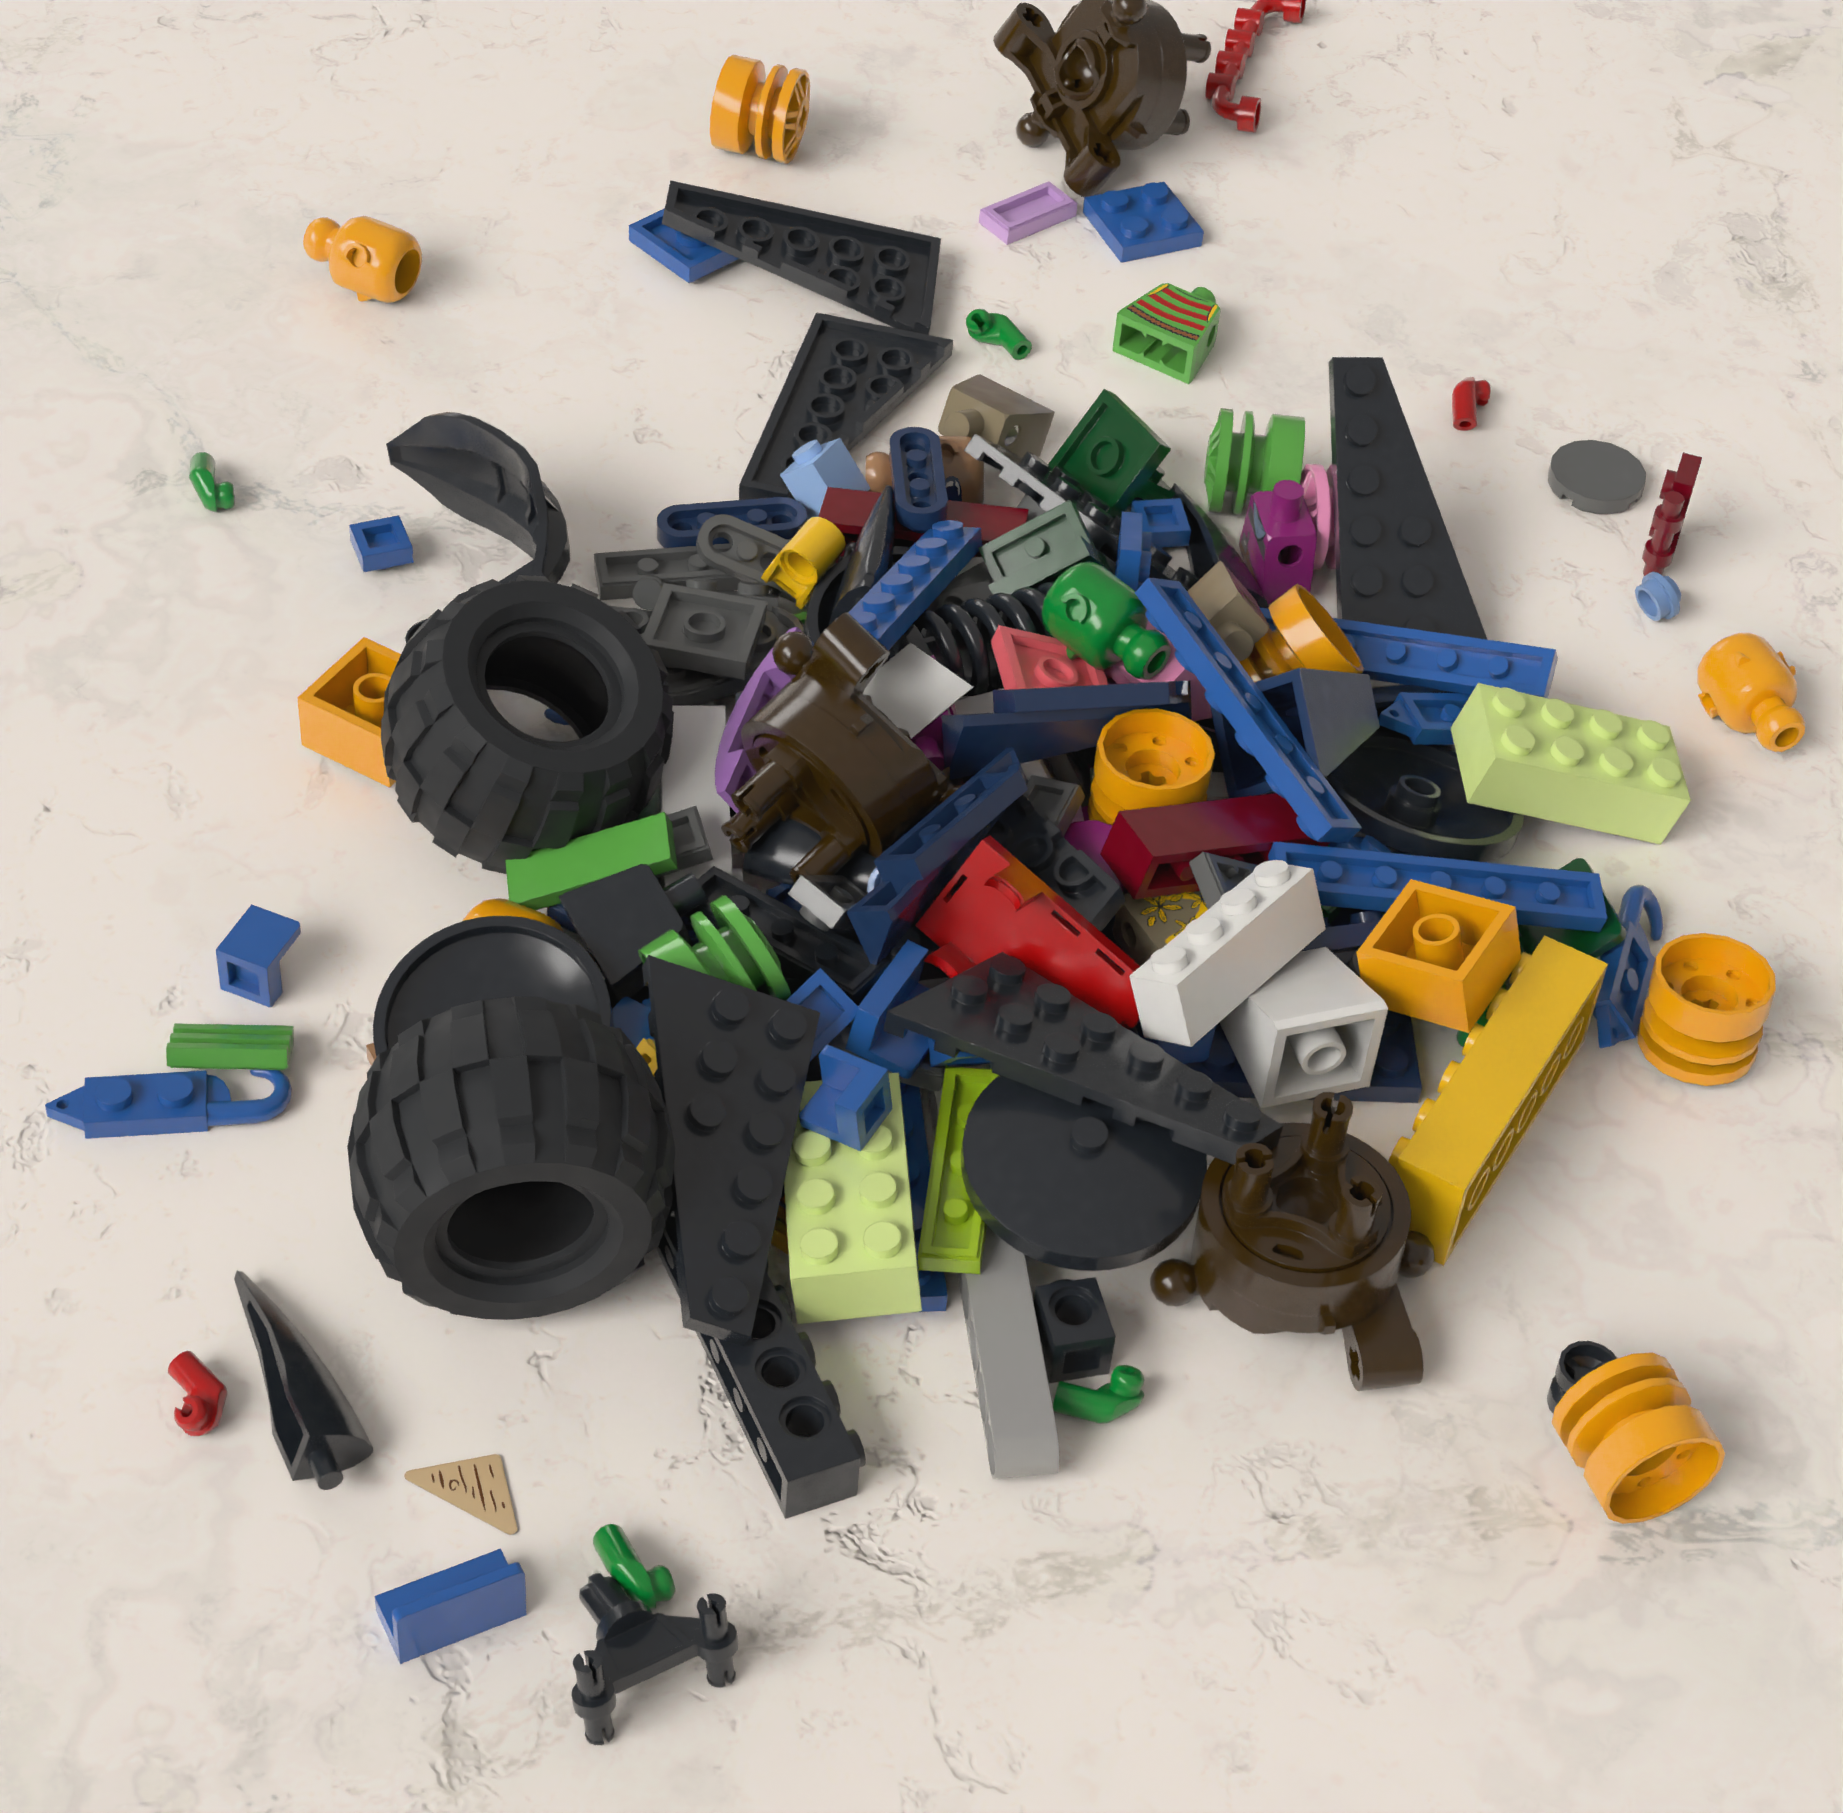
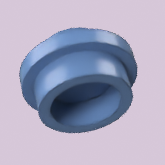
[1635,572,1681,621]

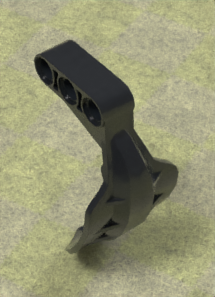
[386,412,570,643]

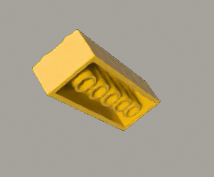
[1388,935,1608,1266]

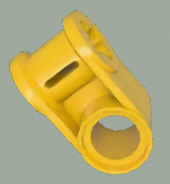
[761,517,846,610]

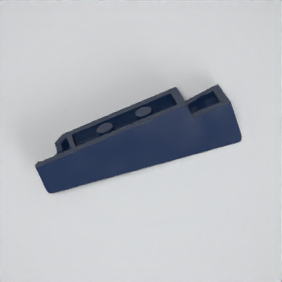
[942,680,1192,780]
[847,747,1028,965]

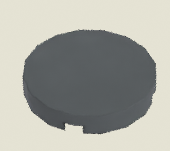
[1547,440,1646,514]

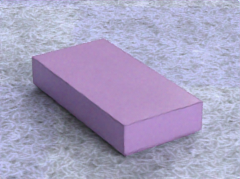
[979,181,1078,245]

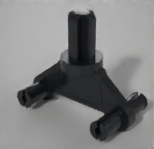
[571,1573,738,1745]

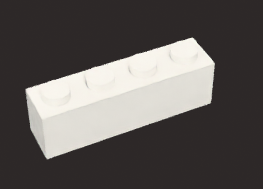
[659,706,743,888]
[1129,860,1326,1047]

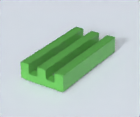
[166,1023,294,1070]

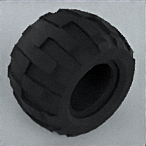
[381,575,674,874]
[347,997,676,1320]

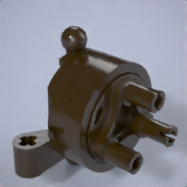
[993,0,1211,197]
[721,612,962,883]
[1150,1092,1435,1391]

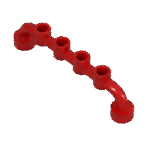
[1205,0,1306,133]

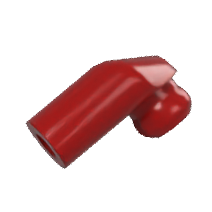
[1452,377,1491,431]
[168,1351,228,1436]

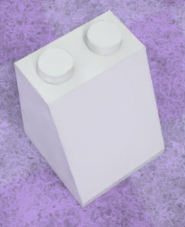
[1219,947,1388,1108]

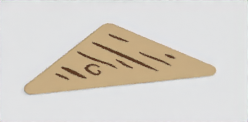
[404,1454,518,1535]

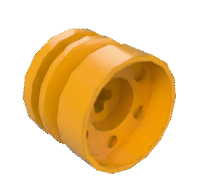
[710,54,810,164]
[1239,584,1364,683]
[1087,708,1215,825]
[1637,933,1776,1086]
[1552,1352,1725,1524]

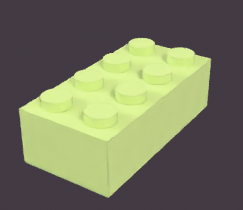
[1451,683,1691,845]
[784,1073,922,1324]

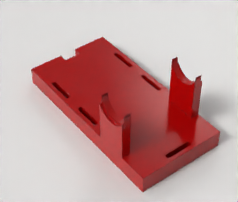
[915,836,1140,1028]

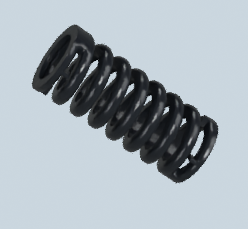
[881,581,1055,696]

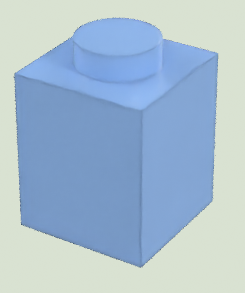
[780,438,870,519]

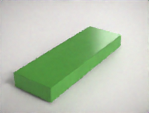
[505,812,678,910]

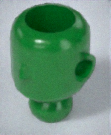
[1042,562,1171,680]

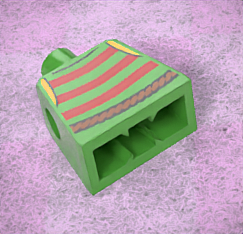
[1112,283,1221,384]

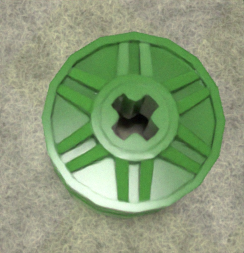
[1204,408,1305,515]
[638,895,791,1001]

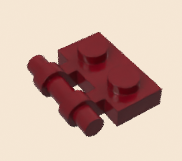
[1642,452,1702,576]

